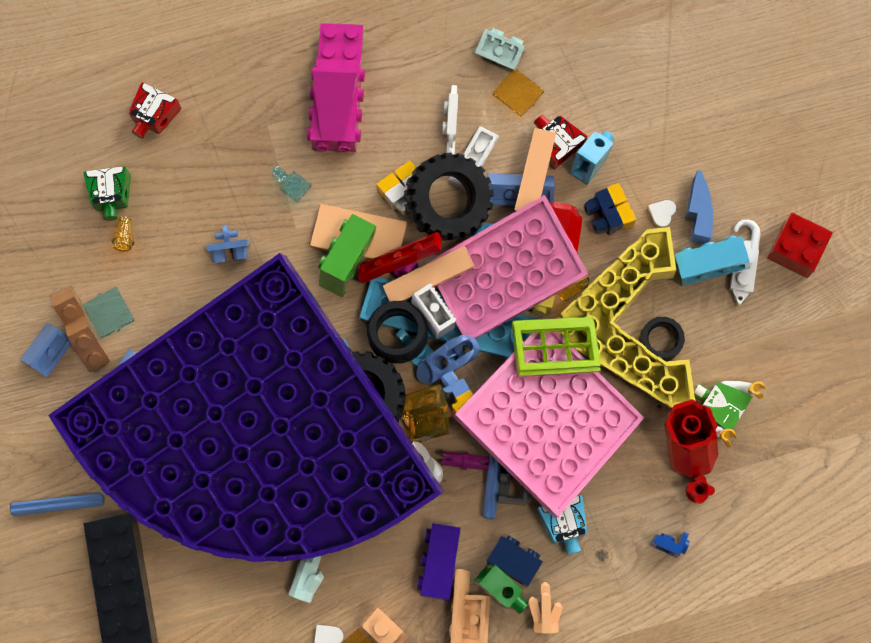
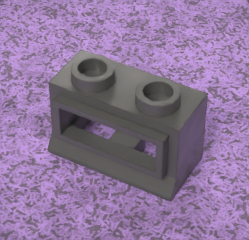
[498,465,532,506]

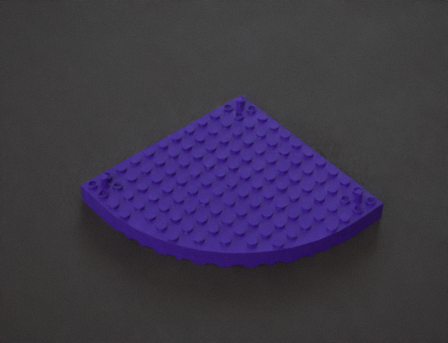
[48,253,445,562]

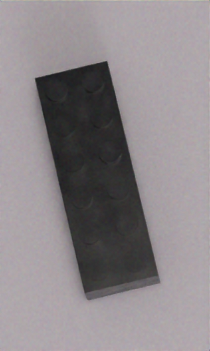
[83,513,158,643]

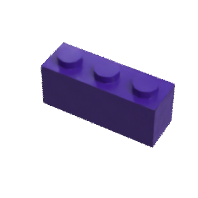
[417,523,461,601]

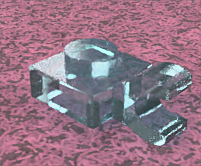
[271,165,311,203]

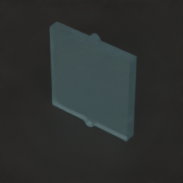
[83,287,135,339]

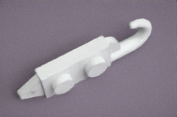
[443,85,458,155]
[729,219,761,306]

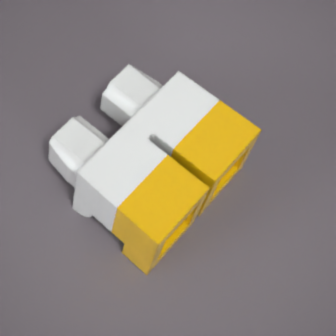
[376,160,430,216]

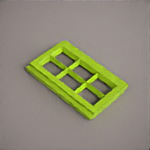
[512,317,601,377]

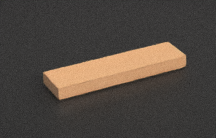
[514,128,556,212]
[383,246,475,302]

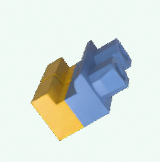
[440,371,473,423]

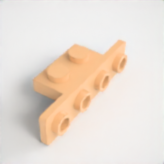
[449,569,490,643]

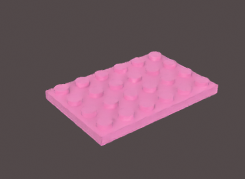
[426,195,589,339]

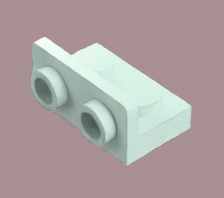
[475,28,526,71]

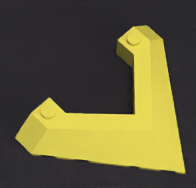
[556,227,695,408]

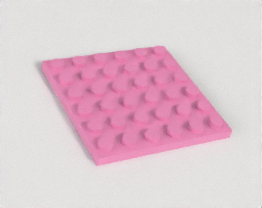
[453,332,644,518]

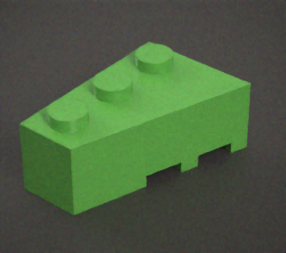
[318,214,376,298]

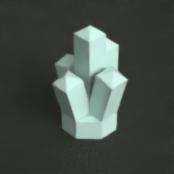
[288,556,324,603]

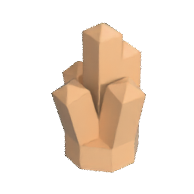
[528,582,563,633]

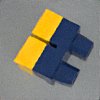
[584,183,636,235]

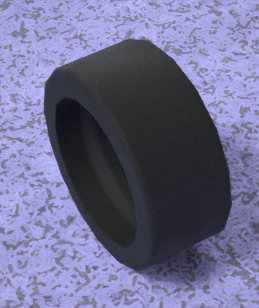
[639,317,685,362]

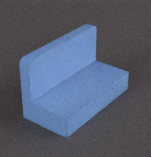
[20,323,72,377]

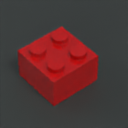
[767,212,833,278]

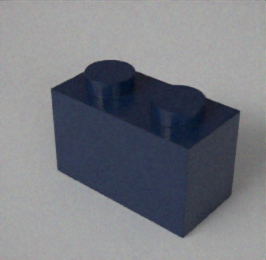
[486,535,543,588]

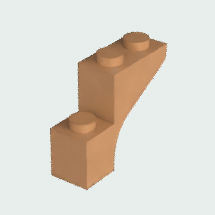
[51,285,110,372]

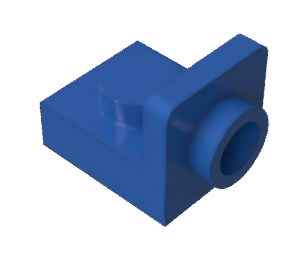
[650,532,690,558]

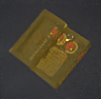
[403,384,449,443]

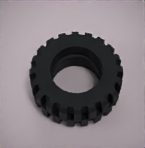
[404,152,494,241]
[352,351,406,423]

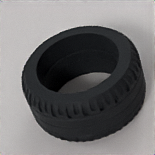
[367,301,428,364]

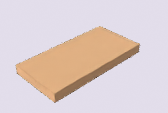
[310,204,407,260]

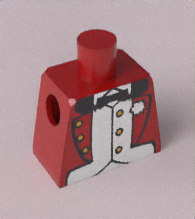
[129,82,182,139]
[534,115,587,170]

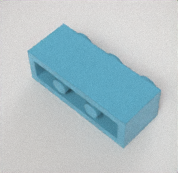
[675,236,750,286]

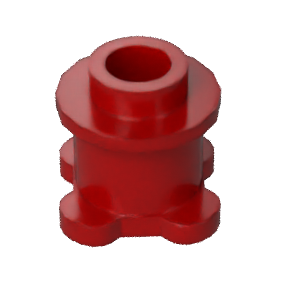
[686,475,715,504]

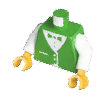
[694,381,767,447]

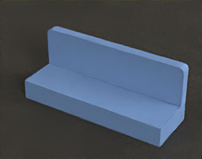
[488,173,555,206]

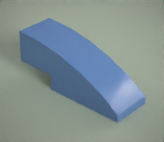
[685,170,713,244]

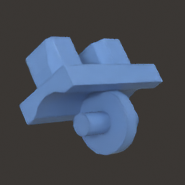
[206,225,250,263]

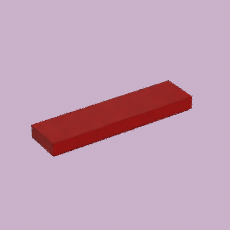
[358,232,442,284]

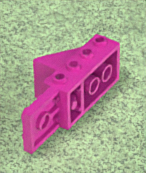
[307,23,365,152]

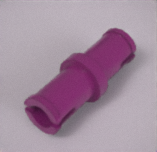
[441,451,489,471]

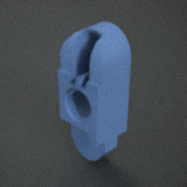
[416,335,479,385]

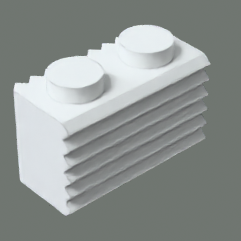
[411,284,456,339]

